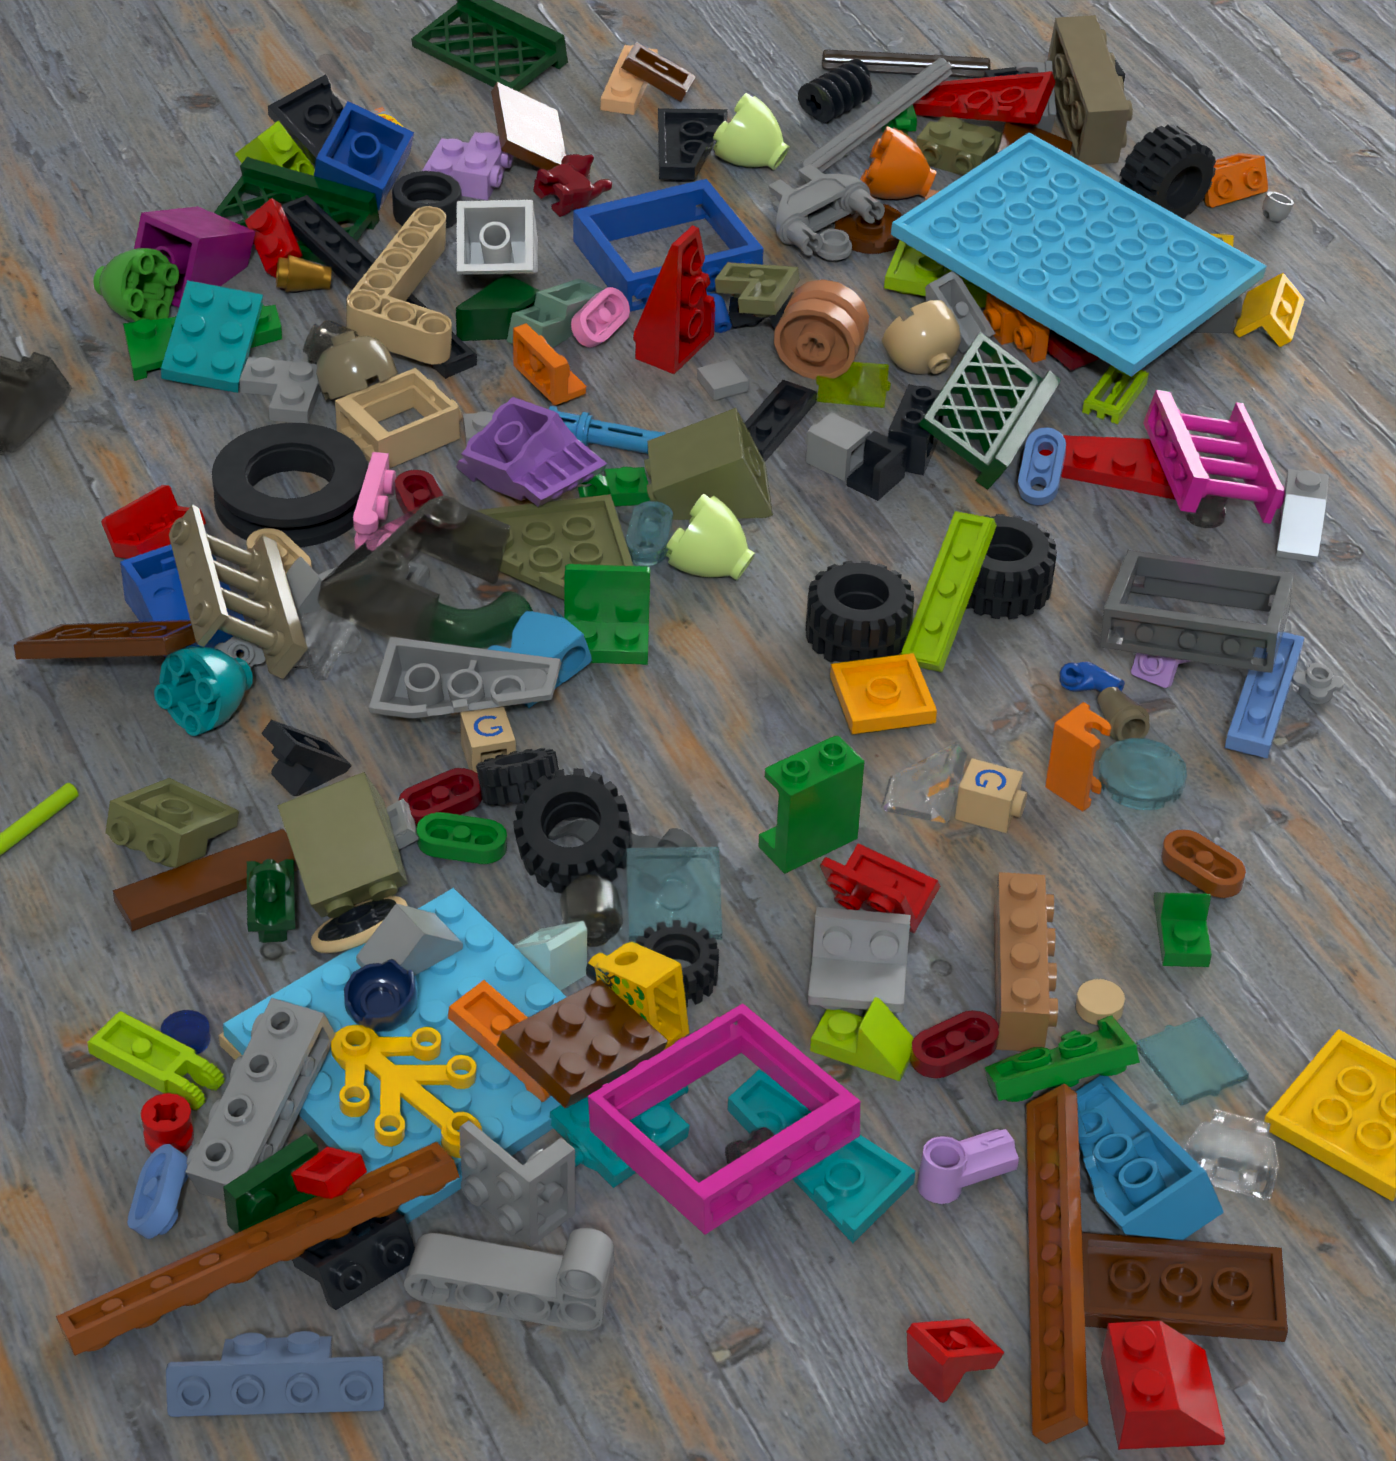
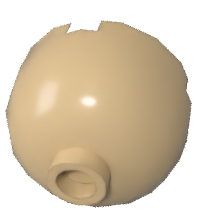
[882,300,961,374]

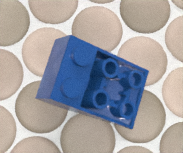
[120,544,246,658]

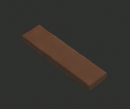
[113,829,299,932]

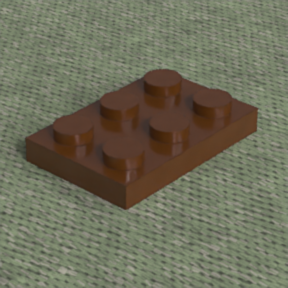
[497,980,668,1109]

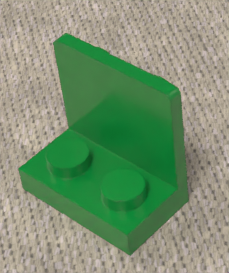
[564,564,650,665]

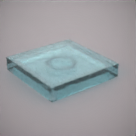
[626,847,722,941]

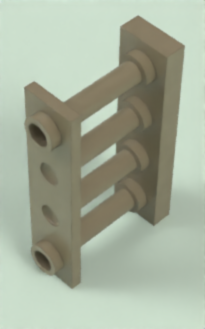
[169,505,308,679]

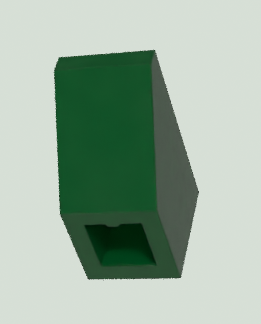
[456,274,540,341]

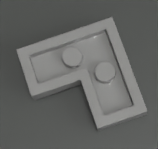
[239,357,321,423]

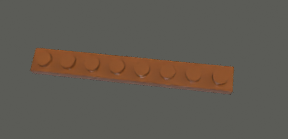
[1026,1084,1088,1444]
[56,1142,460,1356]

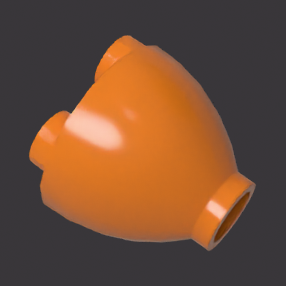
[860,126,937,200]

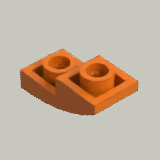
[983,293,1050,363]

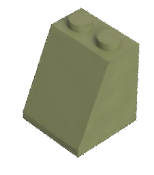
[644,408,773,520]
[277,772,408,918]

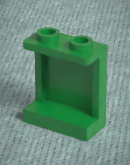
[758,736,865,874]

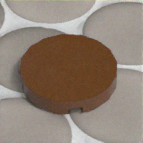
[834,204,903,254]

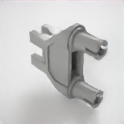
[768,164,885,255]

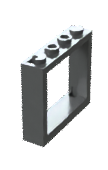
[1100,550,1294,673]

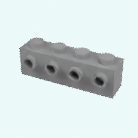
[185,998,336,1201]

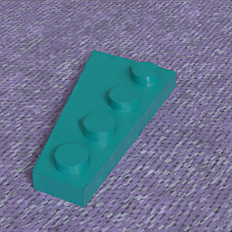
[727,1069,916,1243]

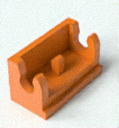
[1045,702,1111,812]

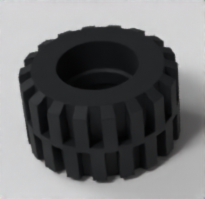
[1119,124,1216,219]
[966,514,1057,619]
[805,561,914,663]
[513,768,633,896]

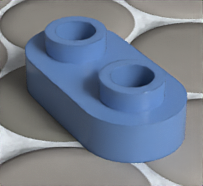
[1018,427,1066,505]
[127,1144,188,1239]

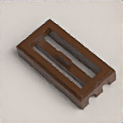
[621,42,696,102]

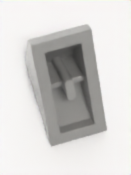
[356,903,463,976]

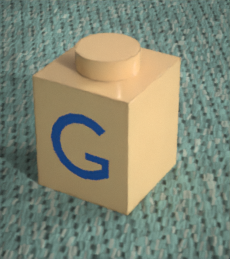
[460,706,516,773]
[955,758,1027,833]

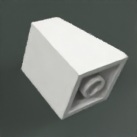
[457,200,538,275]

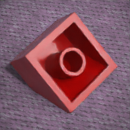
[1101,1321,1226,1450]

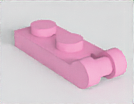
[353,452,396,557]

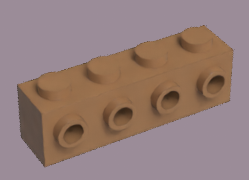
[994,872,1058,1051]

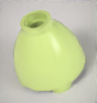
[713,93,790,170]
[666,494,755,581]

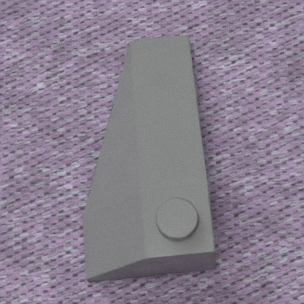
[369,637,561,719]

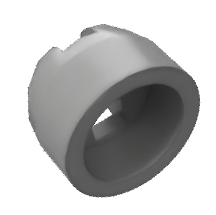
[1262,191,1294,222]

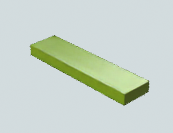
[900,511,997,672]

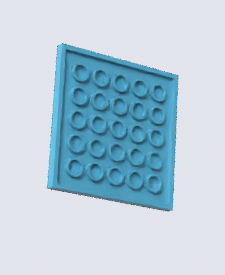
[223,888,566,1224]

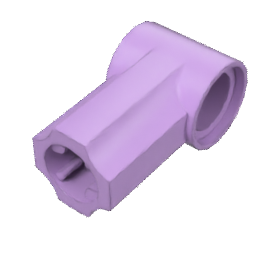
[917,1129,1019,1204]

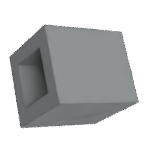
[805,412,870,481]

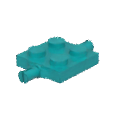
[550,1085,690,1188]

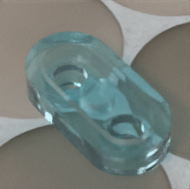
[626,501,673,567]

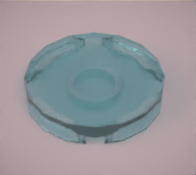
[1097,738,1187,810]

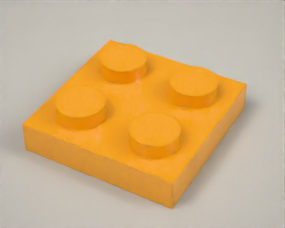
[830,653,937,734]

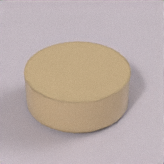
[1076,979,1125,1025]

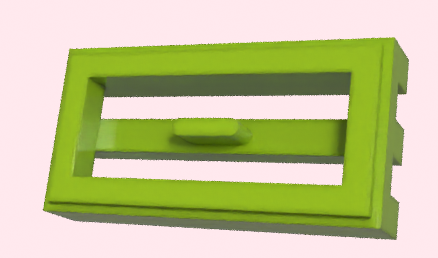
[1082,365,1149,424]

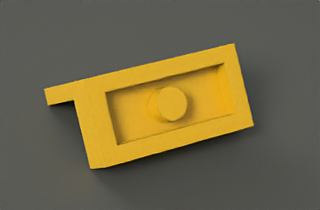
[1234,273,1305,347]

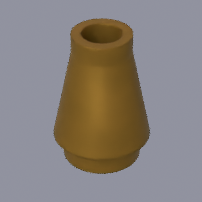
[276,255,332,292]

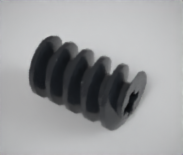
[798,59,872,123]

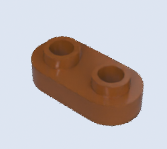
[1161,829,1246,898]

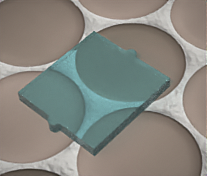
[1136,1016,1249,1106]

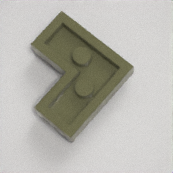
[715,262,800,317]

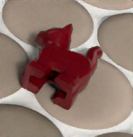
[533,154,612,217]

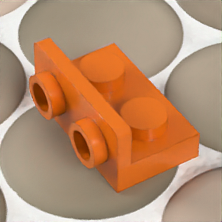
[1205,153,1268,207]
[513,323,586,406]

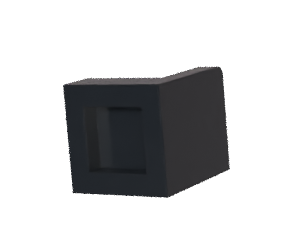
[846,431,908,501]

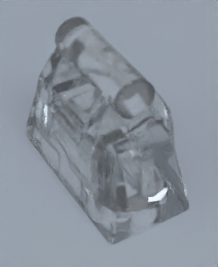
[1184,1109,1279,1200]

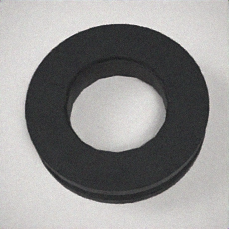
[212,423,368,548]

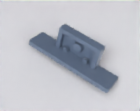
[166,1331,384,1417]

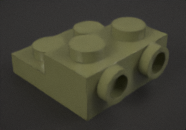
[916,116,1001,176]
[105,778,239,868]

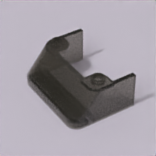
[317,496,511,642]

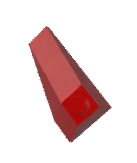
[633,225,715,374]

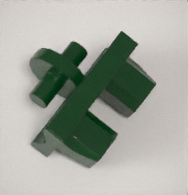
[247,859,295,943]

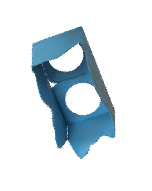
[488,608,592,708]

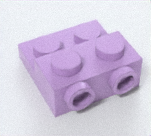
[422,132,514,200]

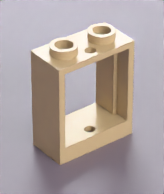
[335,368,462,468]

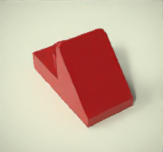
[906,1318,1005,1403]

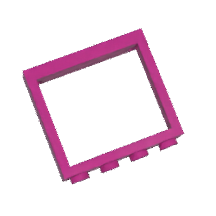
[588,1003,861,1235]

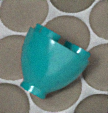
[154,646,253,736]

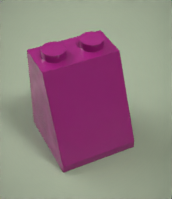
[134,206,255,307]

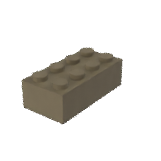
[1047,15,1133,165]

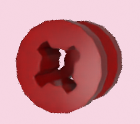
[140,1093,194,1153]

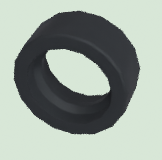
[392,171,462,229]

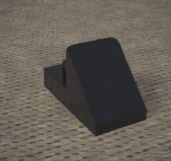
[261,719,352,796]

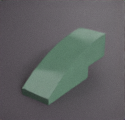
[507,279,604,348]

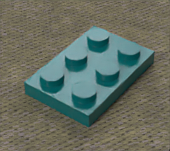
[161,280,263,393]

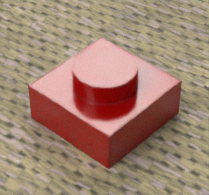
[291,1146,367,1199]

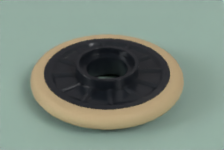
[311,896,408,953]

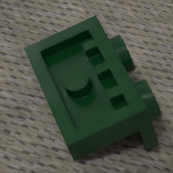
[223,1134,319,1233]

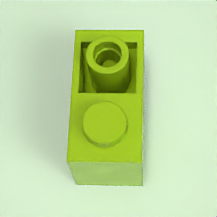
[235,120,315,176]

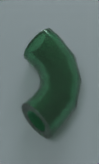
[415,591,533,649]

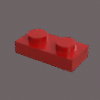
[245,198,302,278]

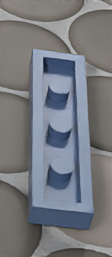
[1225,632,1305,759]

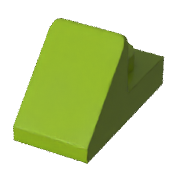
[810,997,914,1081]

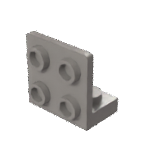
[808,907,911,1012]
[459,1121,575,1248]

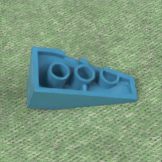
[1076,1075,1224,1240]

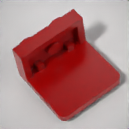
[820,843,941,933]

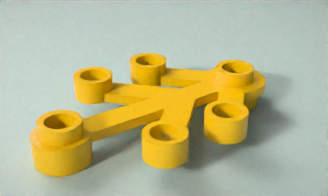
[331,1025,482,1158]

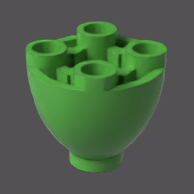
[93,248,179,322]

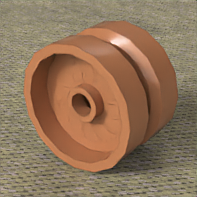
[774,279,869,380]

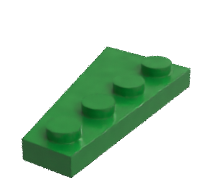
[123,305,282,381]

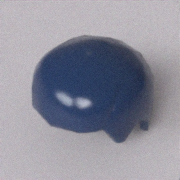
[344,959,418,1032]

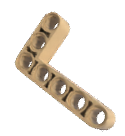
[346,206,452,364]

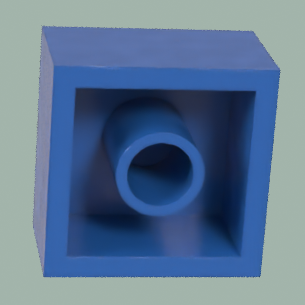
[314,101,414,211]

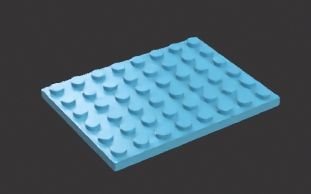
[891,133,1266,377]

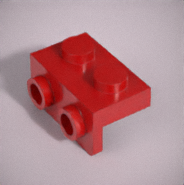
[101,485,206,559]

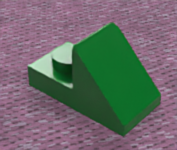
[1153,892,1212,967]

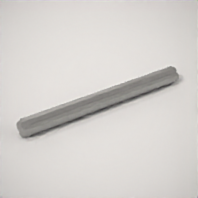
[800,58,952,172]

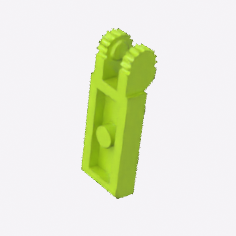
[87,1011,225,1111]

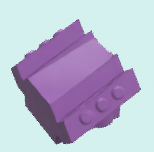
[456,397,607,507]

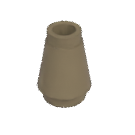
[1098,687,1150,744]

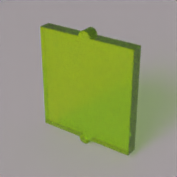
[816,362,891,408]

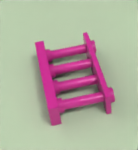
[1143,390,1285,524]

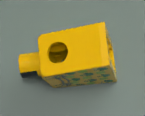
[586,942,689,1050]

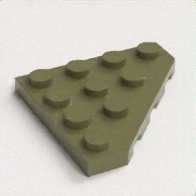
[450,494,633,600]

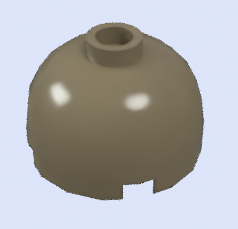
[316,330,398,400]

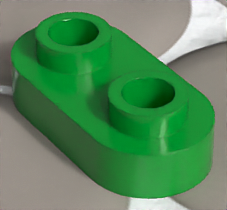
[416,812,507,864]

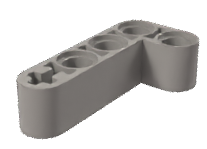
[404,1228,614,1331]

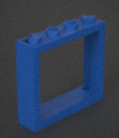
[573,179,764,312]

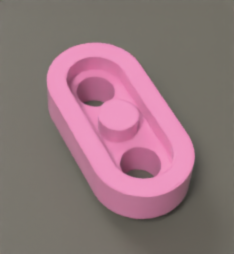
[571,287,630,348]

